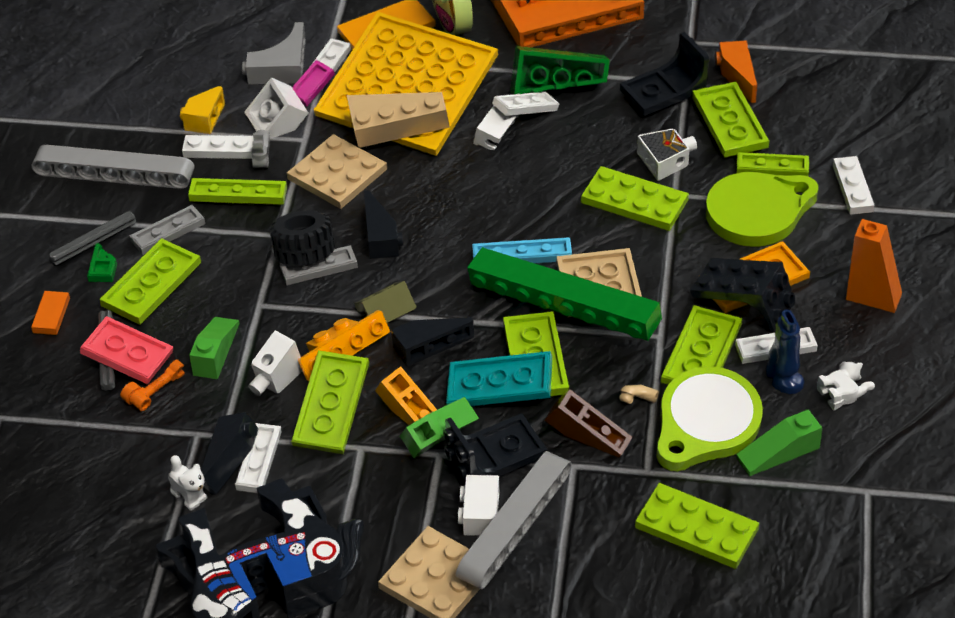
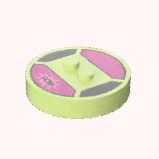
[432,0,473,36]

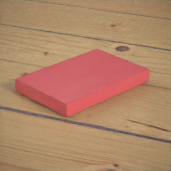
[80,316,173,384]

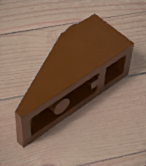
[545,389,632,457]

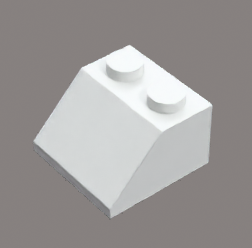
[245,78,308,139]

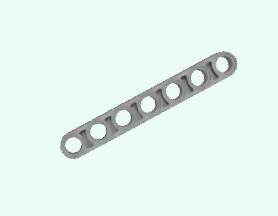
[32,145,194,189]
[456,451,572,589]

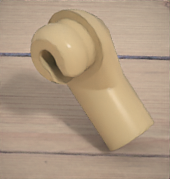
[619,385,659,404]

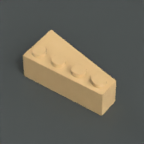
[347,92,450,148]

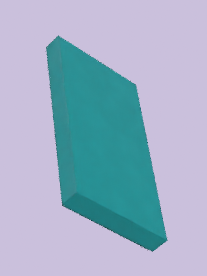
[446,351,553,406]

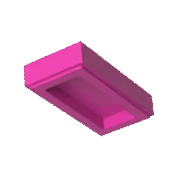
[292,59,335,107]

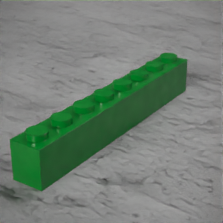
[467,247,662,341]

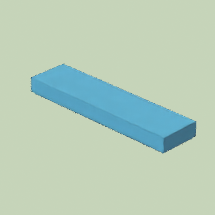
[472,237,572,263]

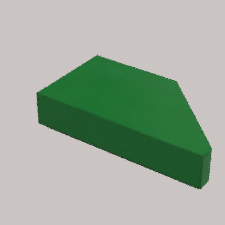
[87,243,117,282]

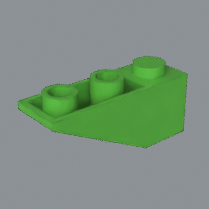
[400,397,479,458]

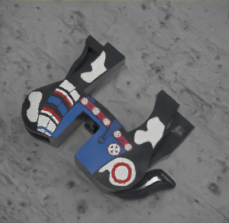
[156,478,364,618]

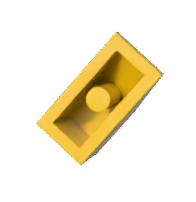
[180,86,225,134]

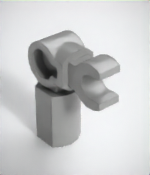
[252,130,270,168]

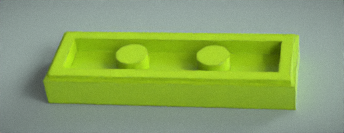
[737,152,809,176]

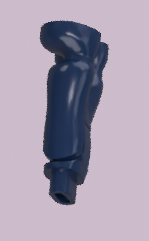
[766,310,804,394]

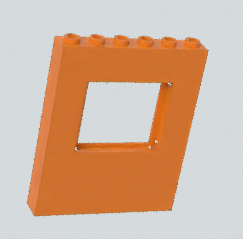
[491,0,644,48]

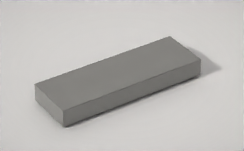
[129,205,205,255]
[280,245,358,285]

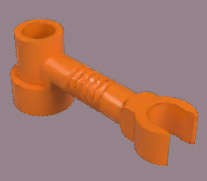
[120,360,185,411]

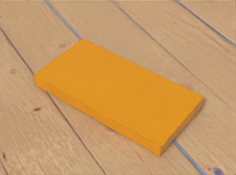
[337,0,436,50]
[699,241,810,313]

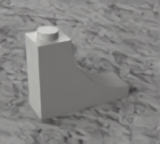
[242,22,306,84]

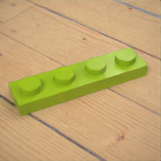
[188,178,287,205]

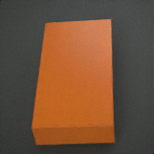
[31,291,70,335]

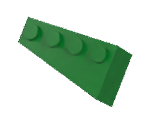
[510,46,610,95]

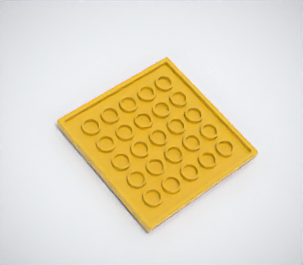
[314,12,498,156]

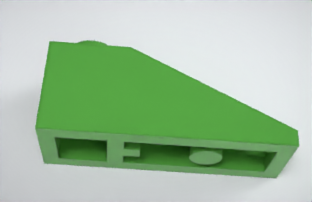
[189,317,240,379]
[736,409,822,476]

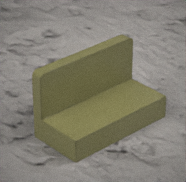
[354,281,416,323]

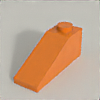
[715,41,757,103]

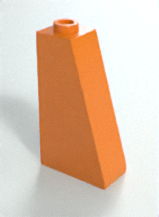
[846,219,902,313]

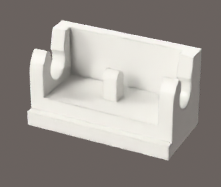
[473,105,519,150]

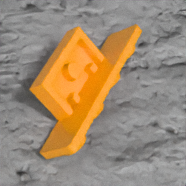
[298,310,390,381]

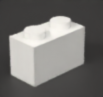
[458,475,499,536]

